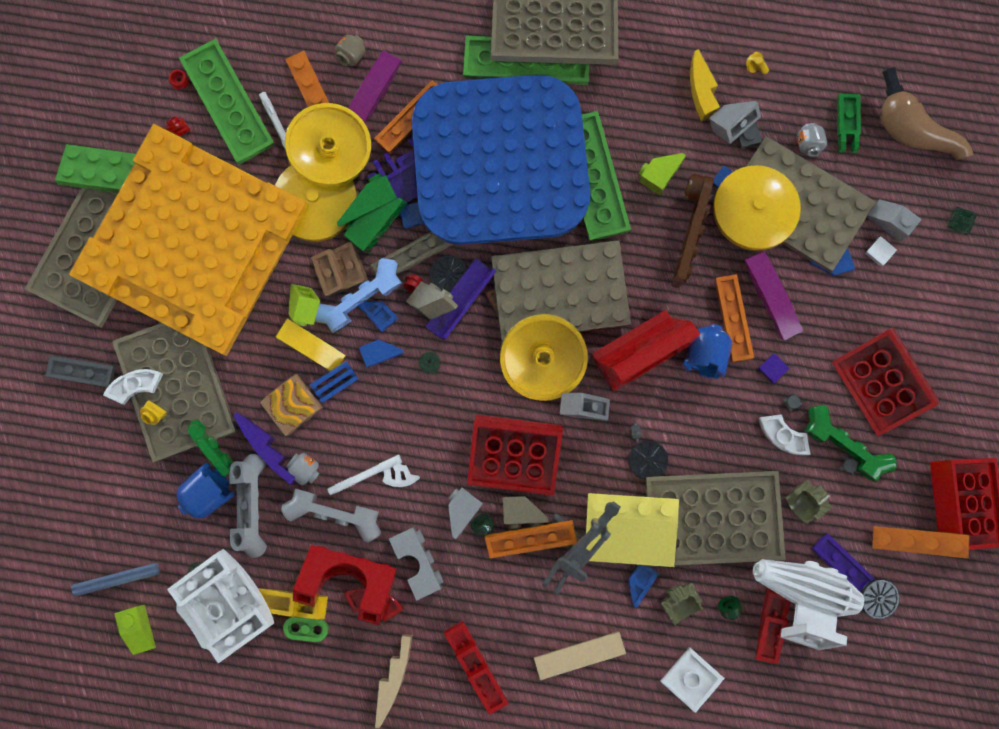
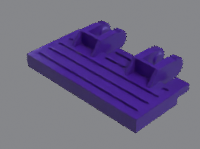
[367,138,418,202]

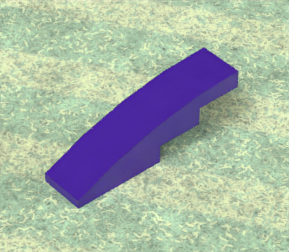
[233,412,296,485]

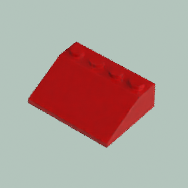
[832,327,940,437]
[467,414,563,496]
[930,458,999,550]

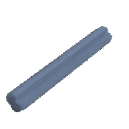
[71,563,160,596]

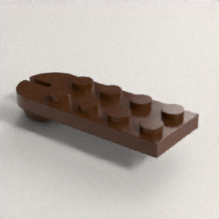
[671,174,714,288]

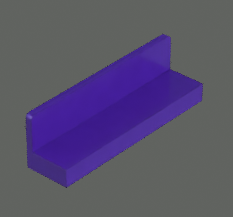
[424,258,496,340]

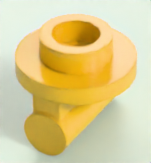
[746,52,769,74]
[140,400,168,425]

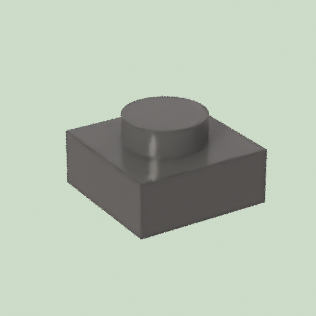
[737,122,762,150]

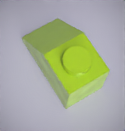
[639,153,686,195]
[289,284,320,326]
[114,605,156,655]

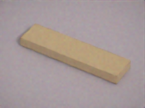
[534,631,626,680]

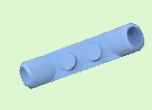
[315,258,402,333]

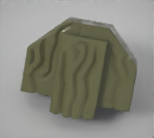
[785,480,833,524]
[659,582,703,625]

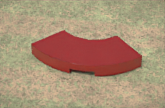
[344,587,404,621]

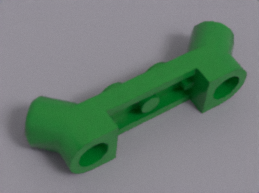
[804,405,897,483]

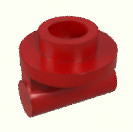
[165,116,191,137]

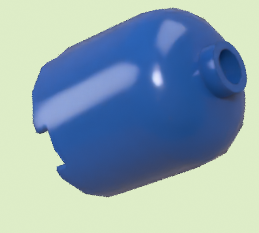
[682,324,732,379]
[176,463,235,519]

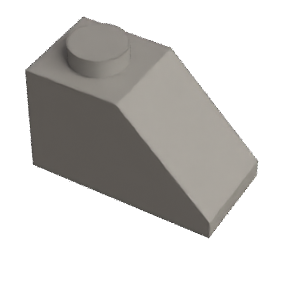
[709,101,761,143]
[867,199,921,242]
[560,393,610,421]
[448,488,483,539]

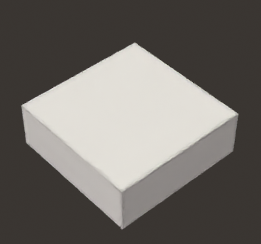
[865,236,897,267]

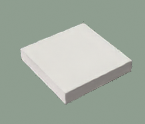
[660,647,725,713]

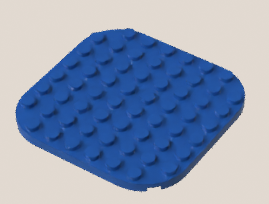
[412,75,590,245]

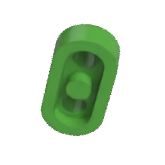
[283,617,329,642]

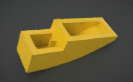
[690,49,720,122]
[276,319,346,371]
[258,588,328,620]

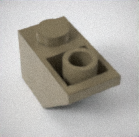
[406,281,458,320]
[503,496,548,529]

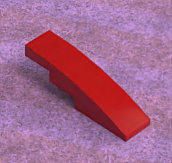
[755,587,790,665]
[444,621,509,715]

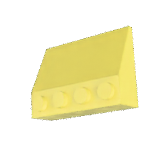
[586,493,679,567]

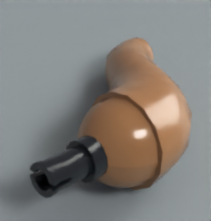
[880,67,974,161]

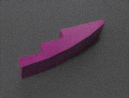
[348,50,402,124]
[744,251,803,340]

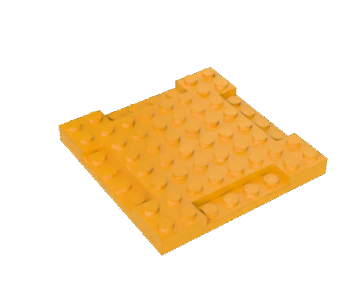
[69,123,308,356]

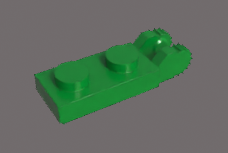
[837,94,861,153]
[187,419,233,476]

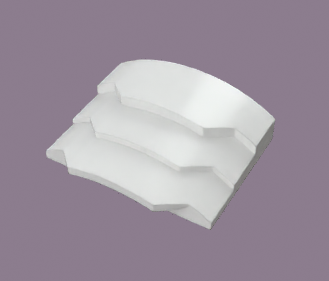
[167,549,274,663]

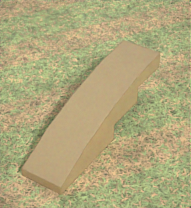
[375,634,413,728]

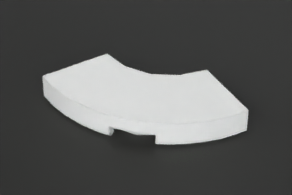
[103,369,163,405]
[758,415,811,456]

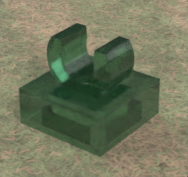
[947,206,977,236]

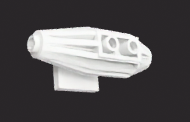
[753,559,864,650]

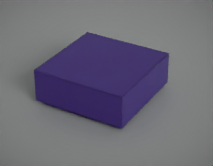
[757,353,790,384]

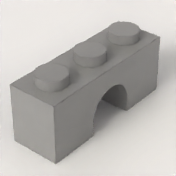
[389,527,444,601]

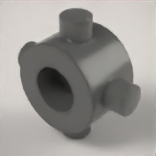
[783,393,803,412]
[630,422,641,442]
[840,457,859,476]

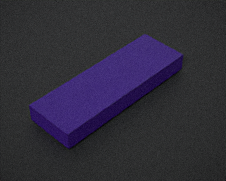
[810,533,875,592]

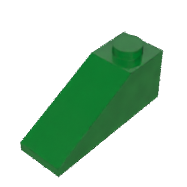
[337,173,397,227]
[344,198,407,253]

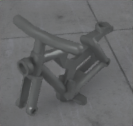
[542,501,621,596]

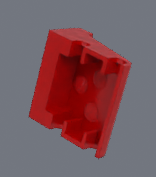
[591,310,701,392]

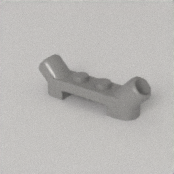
[229,454,267,558]
[281,489,381,543]

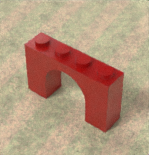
[293,545,397,626]

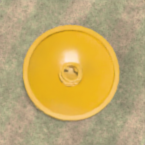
[285,103,371,187]
[713,165,801,251]
[275,166,357,242]
[500,314,588,401]

